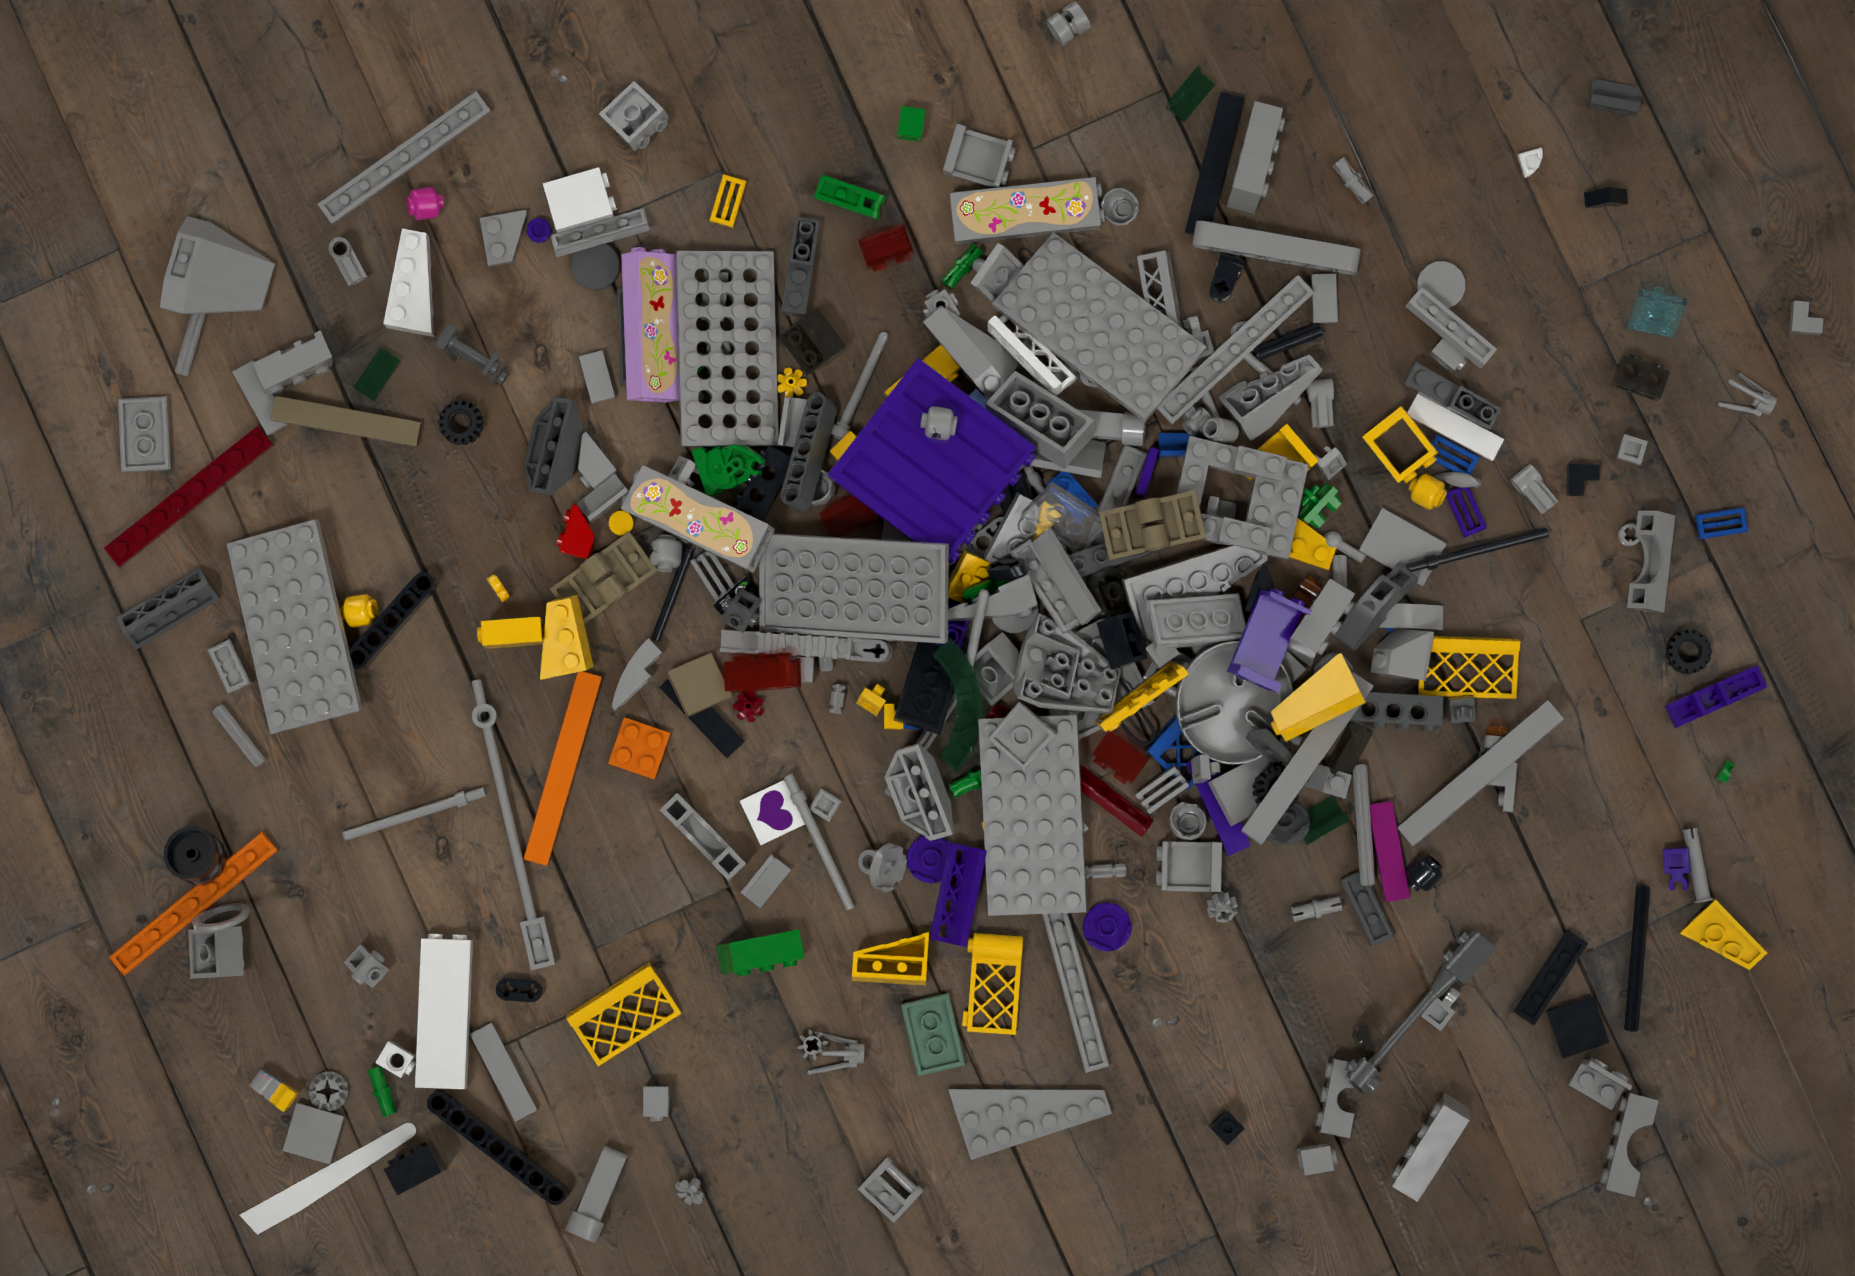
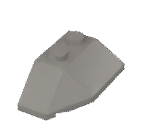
[885,743,954,841]

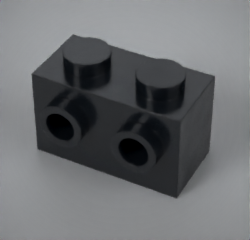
[1097,612,1148,670]

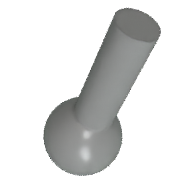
[1324,531,1366,564]

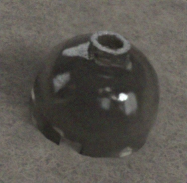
[1085,566,1129,615]

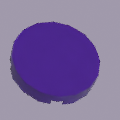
[906,836,956,884]
[1082,902,1132,952]

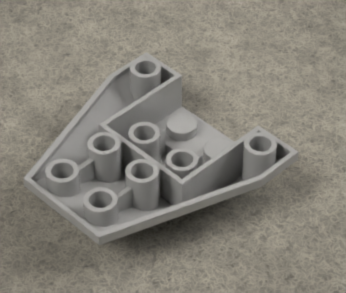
[160,216,275,315]
[1012,613,1121,714]

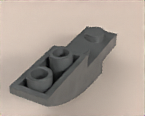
[781,217,820,317]
[1402,362,1502,430]
[1335,564,1418,651]

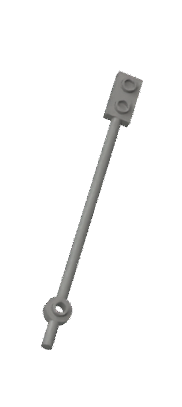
[471,679,556,970]

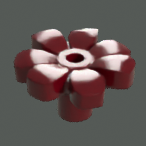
[733,691,764,722]

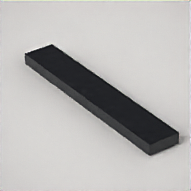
[1184,92,1244,235]

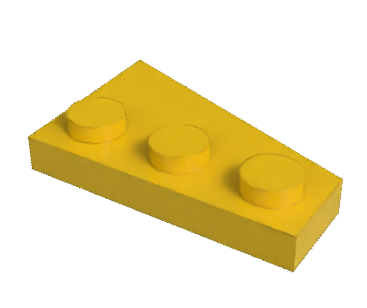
[1289,518,1336,571]
[1679,899,1767,970]

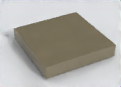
[666,653,732,717]

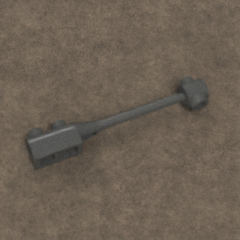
[1344,930,1497,1095]

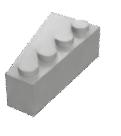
[1226,101,1285,214]
[1391,1093,1470,1202]

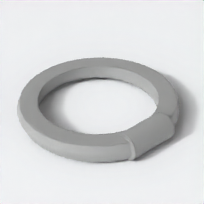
[192,903,250,933]

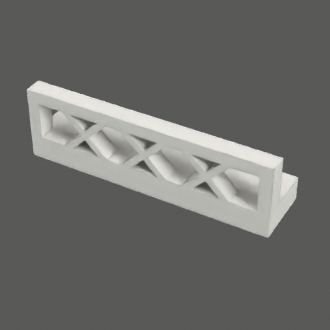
[988,315,1076,396]

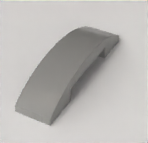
[1355,603,1443,630]

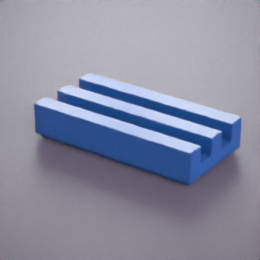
[1426,434,1480,475]
[1695,508,1748,540]

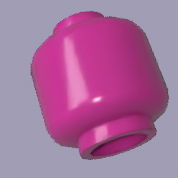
[406,187,444,220]

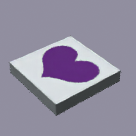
[740,780,805,845]

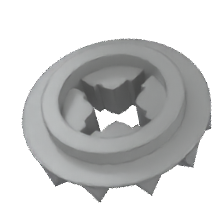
[308,1071,348,1111]

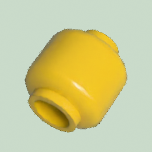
[1409,474,1447,510]
[340,594,379,628]

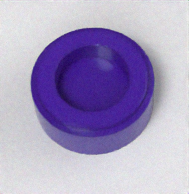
[527,218,552,243]

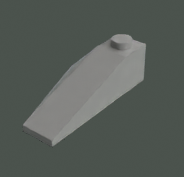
[922,306,1019,399]
[1218,354,1322,441]
[948,575,1038,622]

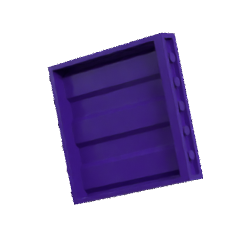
[827,358,1037,565]

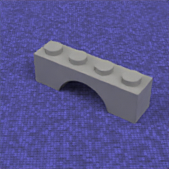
[1627,511,1675,613]
[660,793,747,881]
[1600,1092,1659,1197]

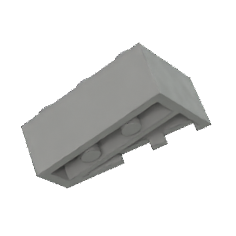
[252,330,333,395]
[1287,578,1355,667]

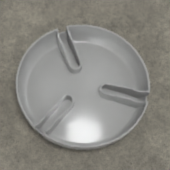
[1175,641,1293,764]

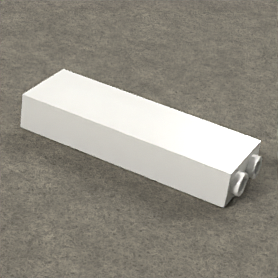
[415,934,473,1089]

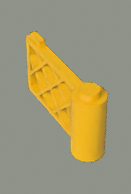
[962,933,1023,1035]

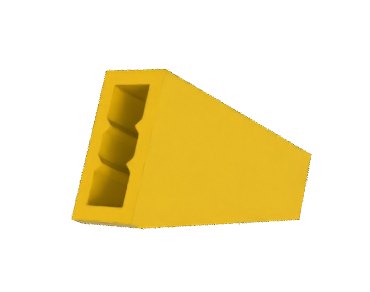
[1270,653,1366,742]

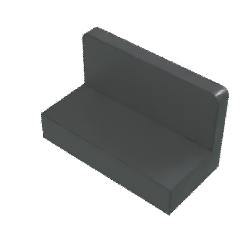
[1587,79,1640,117]

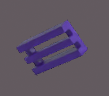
[1135,447,1159,499]
[1446,487,1487,538]

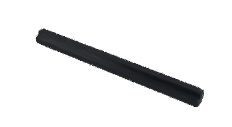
[1624,885,1650,1032]

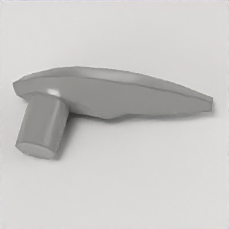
[1434,472,1481,488]

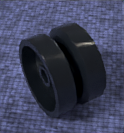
[163,826,227,885]

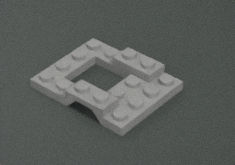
[1176,436,1309,560]

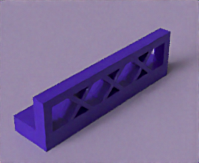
[929,843,987,947]

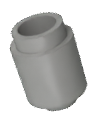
[1203,417,1239,445]

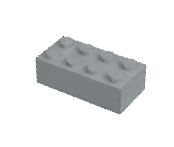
[985,371,1094,469]

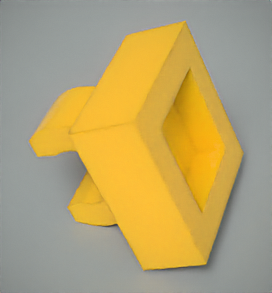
[856,684,886,716]

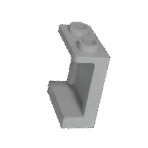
[943,124,1016,188]
[1156,841,1222,892]

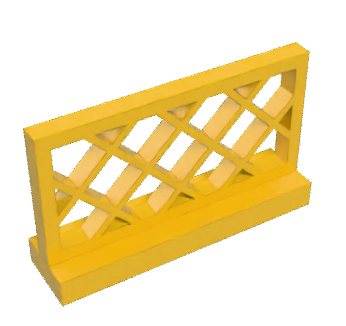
[1418,636,1520,699]
[566,962,682,1066]

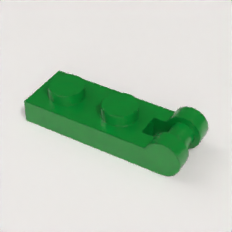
[814,175,886,221]

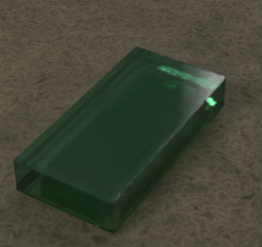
[353,347,401,402]

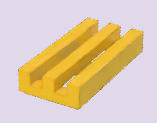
[709,174,747,229]

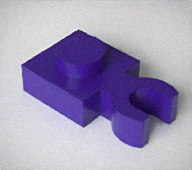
[1662,847,1691,891]

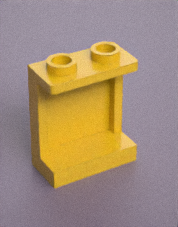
[1245,424,1319,480]

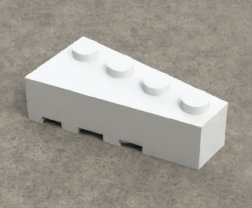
[383,229,435,337]

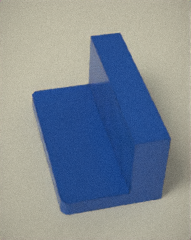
[1158,433,1208,459]

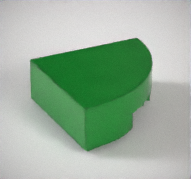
[1714,759,1735,783]

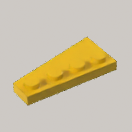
[1094,661,1189,732]

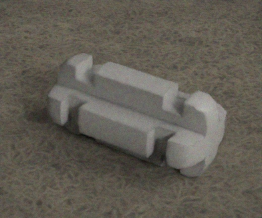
[829,684,845,714]

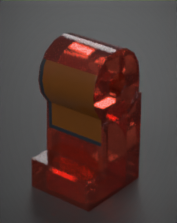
[1288,574,1323,622]

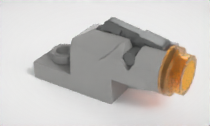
[1477,726,1517,813]

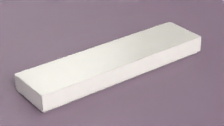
[1407,394,1504,461]

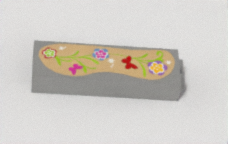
[950,177,1105,245]
[621,465,775,573]

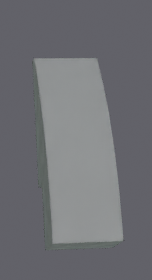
[612,638,663,711]

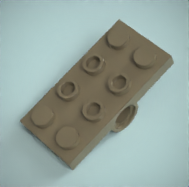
[1099,490,1207,561]
[550,532,658,625]

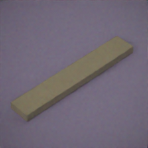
[271,396,421,447]

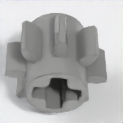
[1182,406,1211,437]
[1207,892,1238,922]
[797,1030,828,1060]

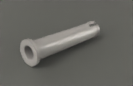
[1682,828,1714,904]

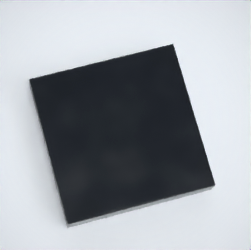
[1546,996,1610,1059]

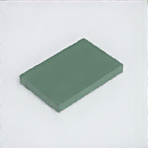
[901,993,965,1077]

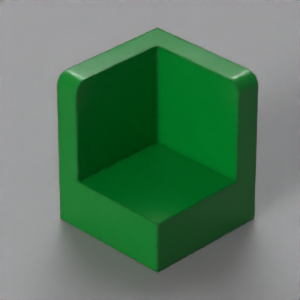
[897,106,925,142]

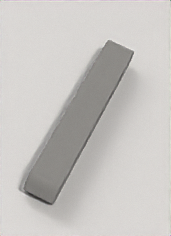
[1192,221,1361,275]

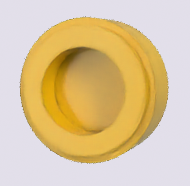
[609,511,634,536]

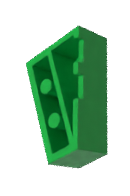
[716,929,805,977]

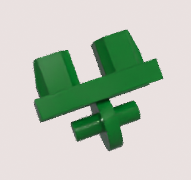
[1298,483,1342,528]

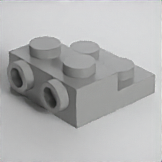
[599,81,670,151]

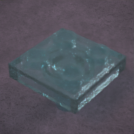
[1627,287,1687,338]

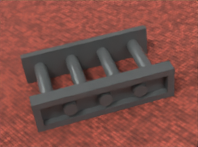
[435,324,509,388]

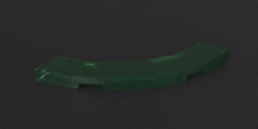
[932,636,982,772]

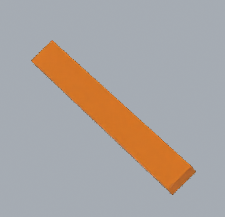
[524,671,602,866]
[109,832,279,976]

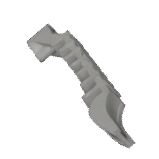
[720,630,893,663]

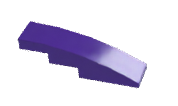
[1665,665,1767,728]
[1186,759,1251,856]

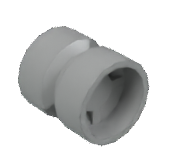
[1046,1,1091,46]

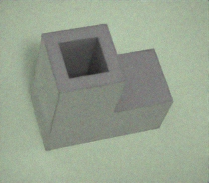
[1789,301,1823,335]

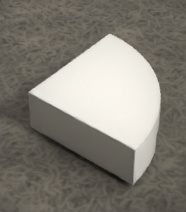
[1517,148,1543,178]

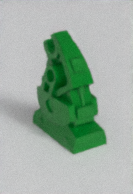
[691,444,765,496]

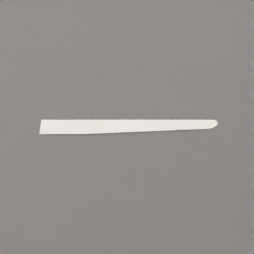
[240,1123,416,1235]

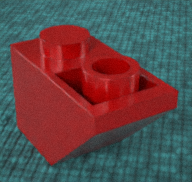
[557,504,596,560]

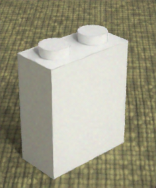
[543,167,617,233]

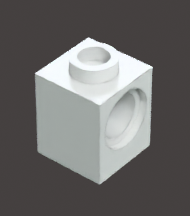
[376,1041,416,1078]

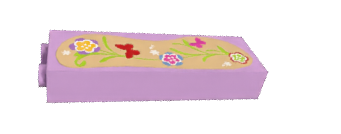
[621,247,679,403]

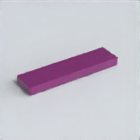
[1370,801,1410,902]

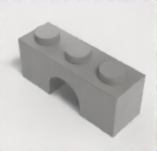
[1315,1058,1354,1138]

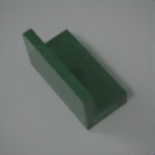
[1166,66,1216,123]
[1302,796,1350,846]

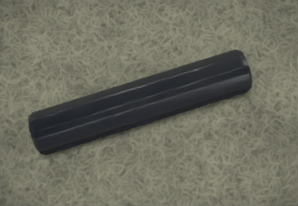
[1254,323,1324,361]

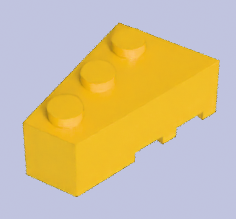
[540,595,594,680]
[852,932,929,986]

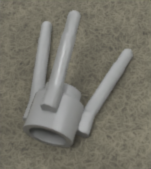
[1718,373,1777,417]
[807,1032,864,1075]

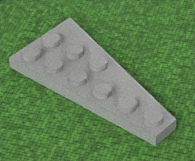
[1122,545,1268,648]
[948,1089,1112,1160]

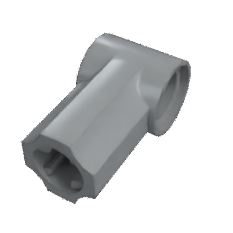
[328,237,368,287]
[1307,379,1334,428]
[1510,464,1558,515]

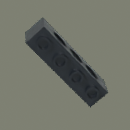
[733,446,791,522]

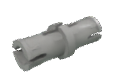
[1332,157,1374,205]
[1291,895,1342,923]

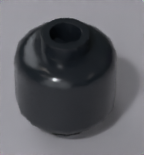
[1406,855,1443,892]

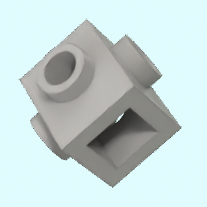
[922,289,960,317]
[344,944,389,988]

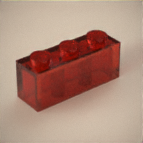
[724,653,801,693]

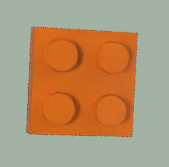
[608,717,671,780]

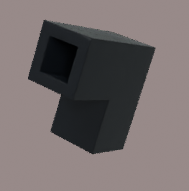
[1584,187,1628,208]
[1566,464,1600,497]

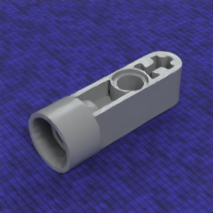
[1079,410,1146,446]
[564,1146,628,1243]

